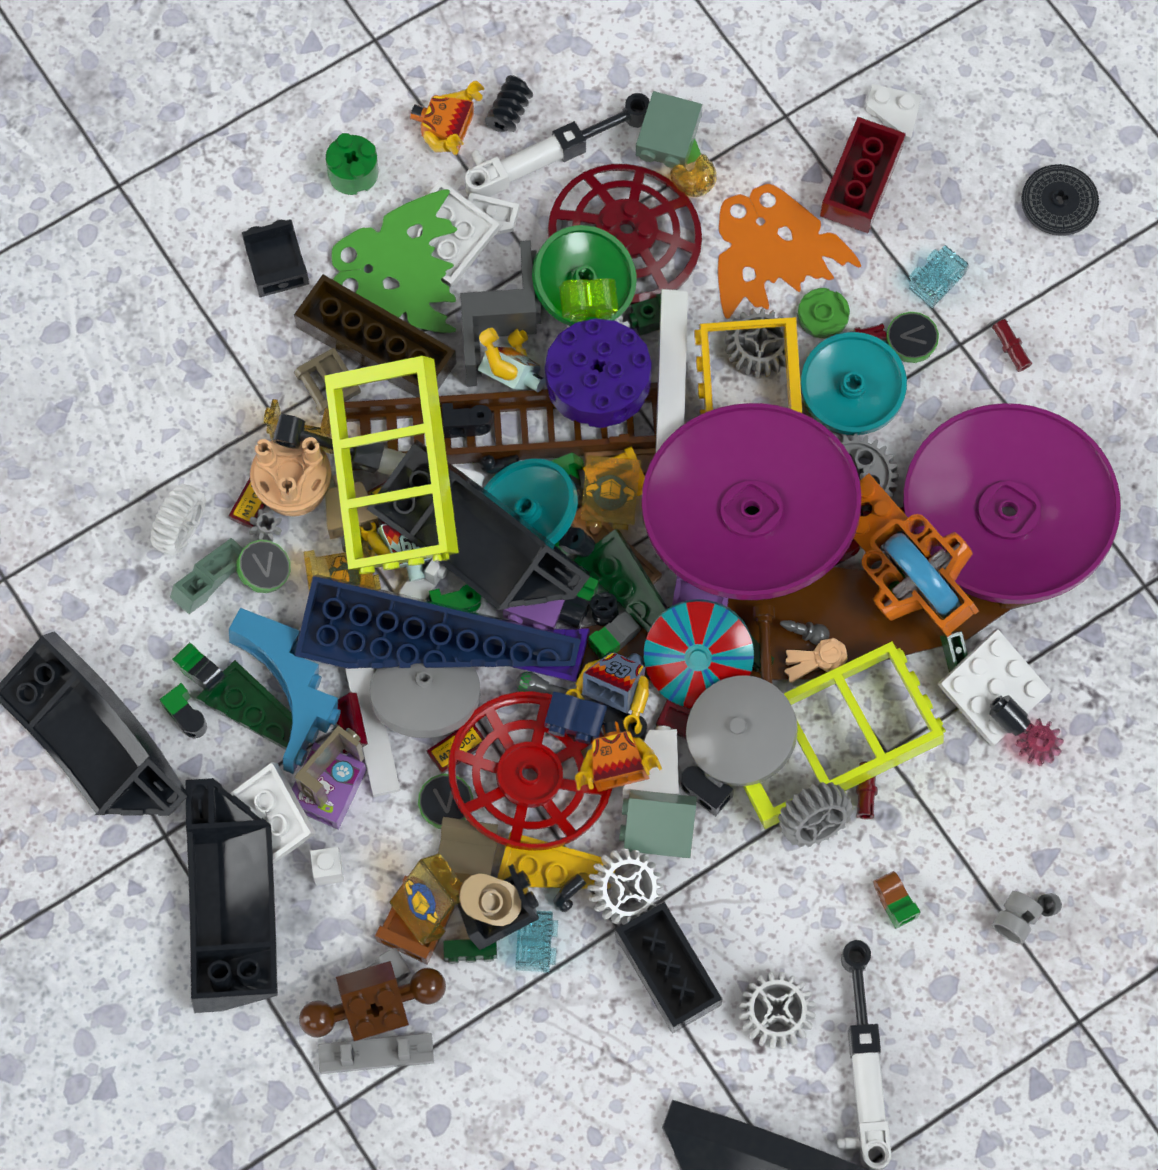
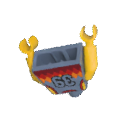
[566,653,649,734]

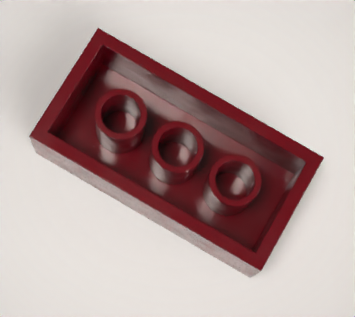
[820,117,906,233]

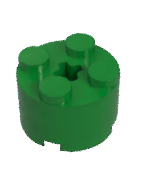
[326,133,379,195]

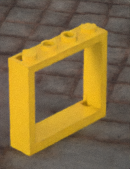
[694,317,802,415]

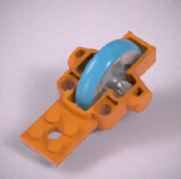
[854,473,979,637]

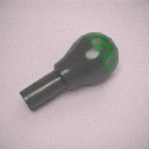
[516,671,569,695]

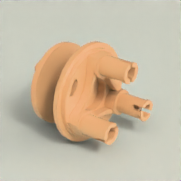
[250,437,332,516]

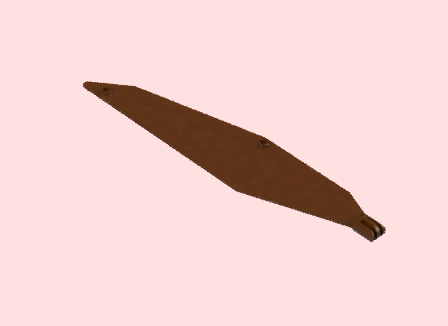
[578,567,1042,681]

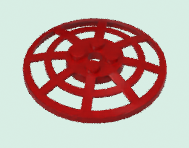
[448,691,613,851]

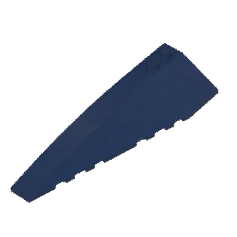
[295,574,581,669]

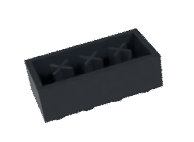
[615,902,723,1034]

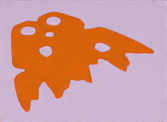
[718,184,861,319]

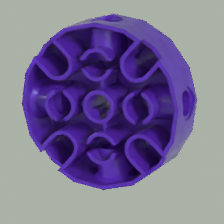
[545,318,652,428]

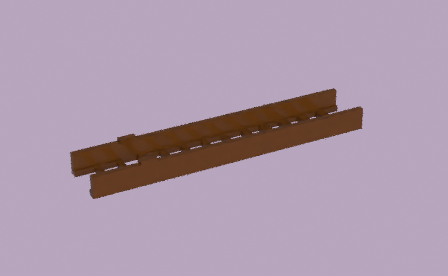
[344,382,658,471]

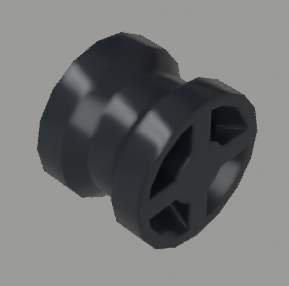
[590,592,619,627]

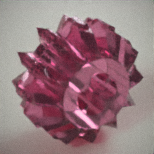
[1015,718,1064,767]

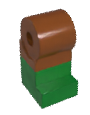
[873,871,921,929]

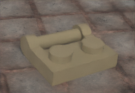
[294,348,361,415]

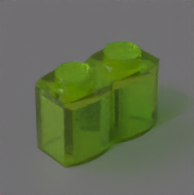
[559,279,618,322]

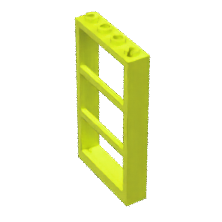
[324,356,459,574]
[742,642,946,829]

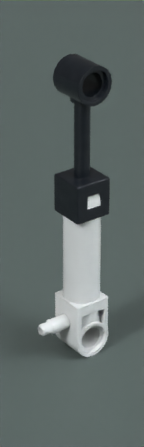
[465,93,650,197]
[273,414,484,487]
[836,940,892,1170]

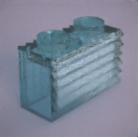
[909,245,969,308]
[515,911,558,972]

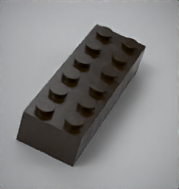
[294,274,457,397]

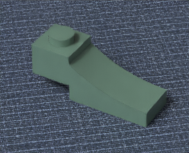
[170,538,243,614]

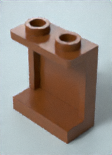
[375,875,457,965]

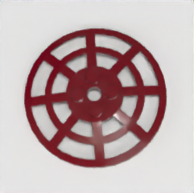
[547,164,702,306]

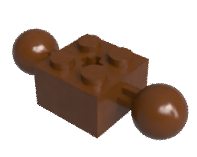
[299,961,446,1041]

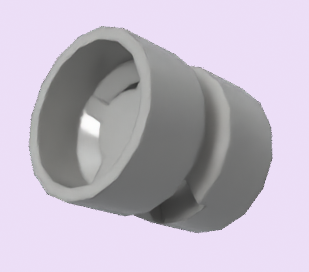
[992,891,1043,944]

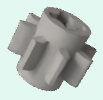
[249,509,282,542]

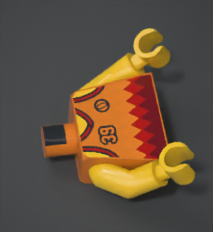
[410,81,484,155]
[575,721,662,792]

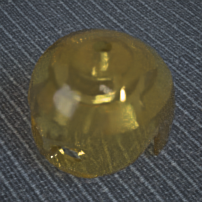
[670,154,717,197]

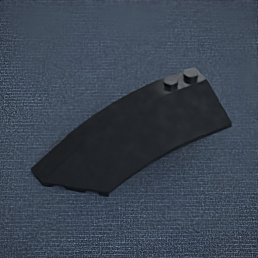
[367,440,590,610]
[0,631,189,816]
[185,778,278,1013]
[662,1100,868,1170]

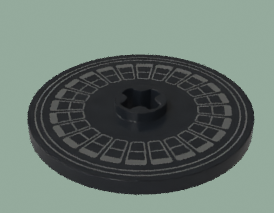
[1021,164,1099,236]

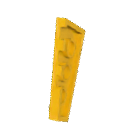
[497,832,616,889]

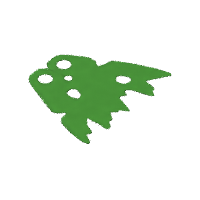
[332,189,458,333]

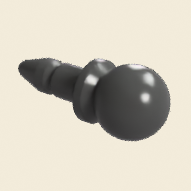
[780,620,830,645]

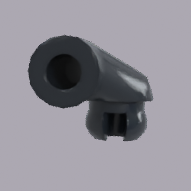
[480,454,520,474]
[553,873,586,912]

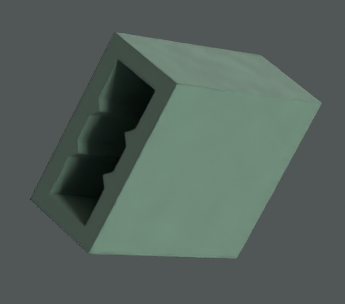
[636,91,703,169]
[619,789,697,858]

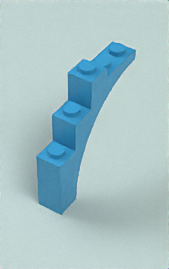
[229,608,341,774]

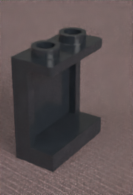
[242,219,310,298]
[453,864,539,950]

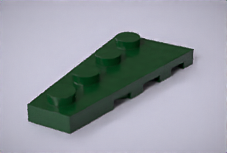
[574,529,668,632]
[196,660,292,750]

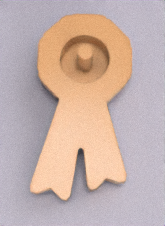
[784,638,848,683]

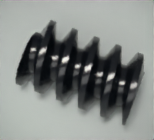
[485,75,533,132]

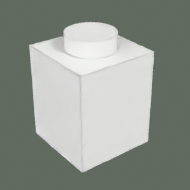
[310,847,344,886]

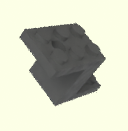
[460,240,541,387]

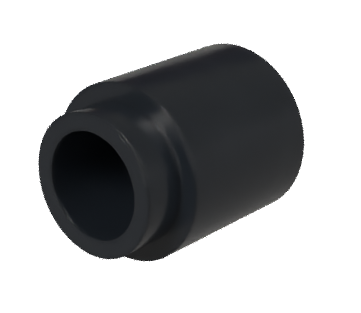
[989,695,1031,736]

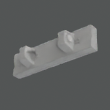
[318,1033,434,1074]

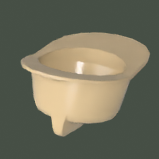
[459,873,521,926]

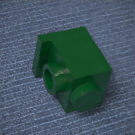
[628,293,661,336]

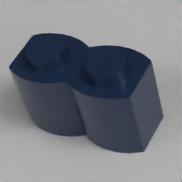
[544,692,607,744]

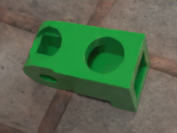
[429,584,482,612]

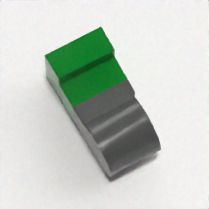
[588,611,641,659]

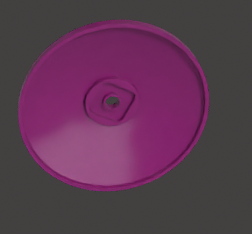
[642,403,861,600]
[903,403,1121,604]

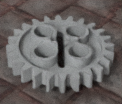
[842,434,899,514]

